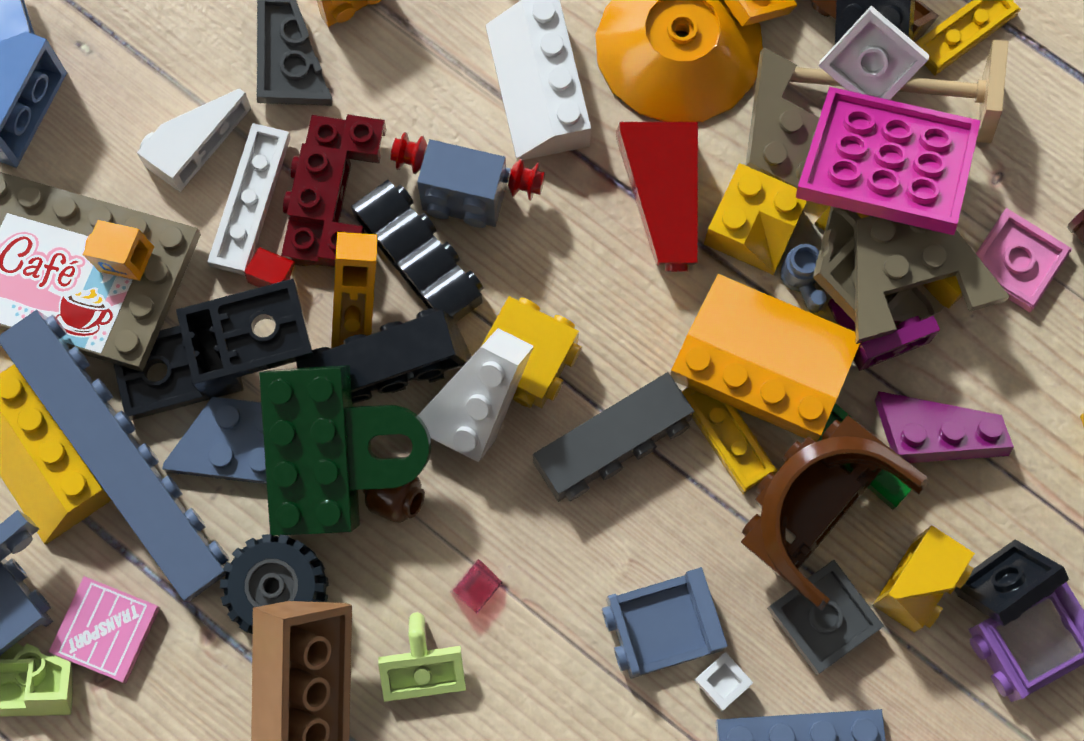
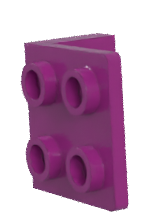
[828,299,940,371]

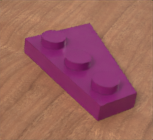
[875,391,1014,463]

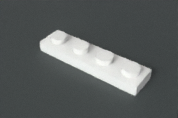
[207,123,291,275]

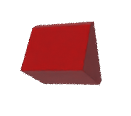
[244,247,295,287]

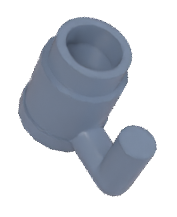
[780,244,827,313]

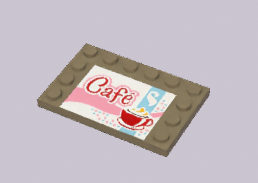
[0,172,201,372]

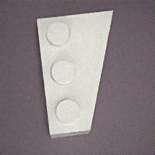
[418,328,534,462]

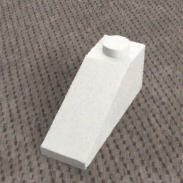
[137,89,251,192]

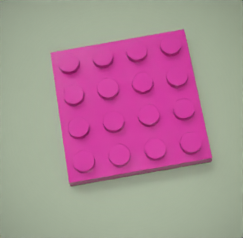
[796,86,981,235]

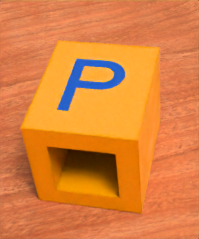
[82,220,154,281]

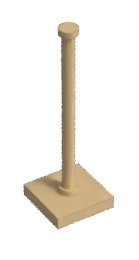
[789,40,1009,143]

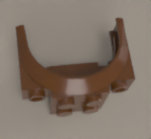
[741,415,928,611]

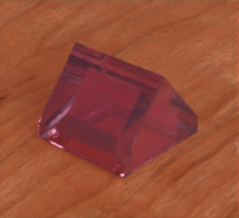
[450,559,503,614]

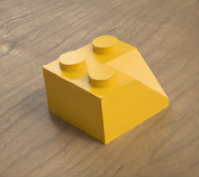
[704,163,807,275]
[873,525,975,632]

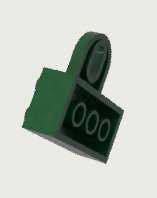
[259,365,431,536]

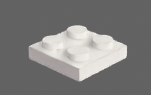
[818,6,929,100]

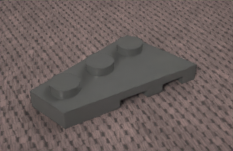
[257,0,333,106]

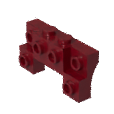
[281,114,387,267]

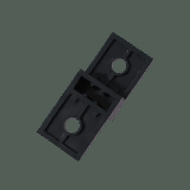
[113,279,314,421]

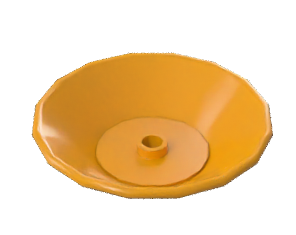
[595,0,763,122]

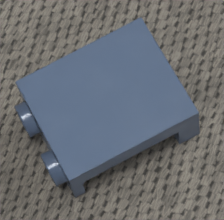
[0,558,53,656]
[602,567,728,679]

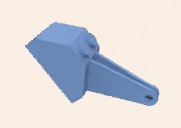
[0,0,67,168]

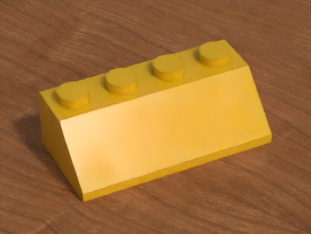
[0,364,112,545]

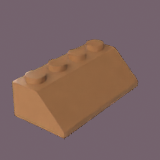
[251,601,352,741]

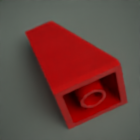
[616,122,698,272]

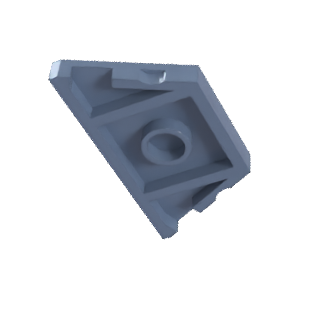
[162,397,267,484]

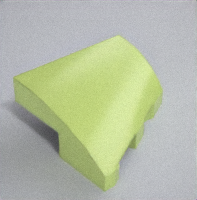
[0,643,73,717]

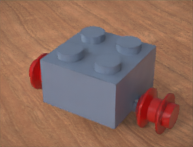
[390,132,545,228]

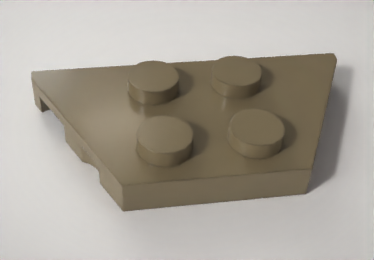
[813,206,944,326]

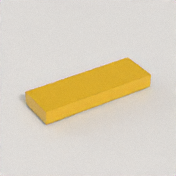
[915,0,1021,76]
[682,388,777,494]

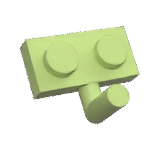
[378,612,466,702]

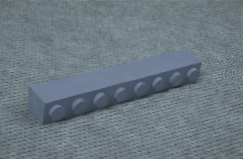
[0,309,229,601]

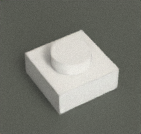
[694,652,753,712]

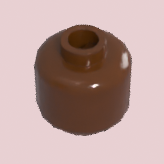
[362,476,425,523]

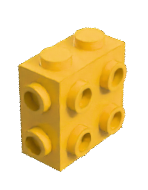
[481,296,582,409]

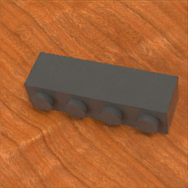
[533,372,694,502]

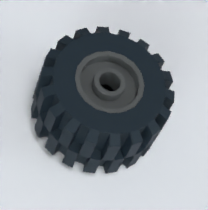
[220,534,329,634]

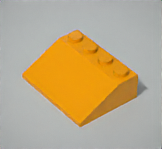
[671,274,860,442]

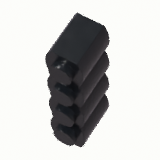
[351,180,484,322]

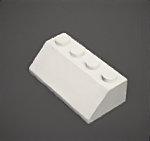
[486,0,591,161]

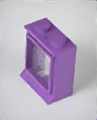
[968,582,1084,702]

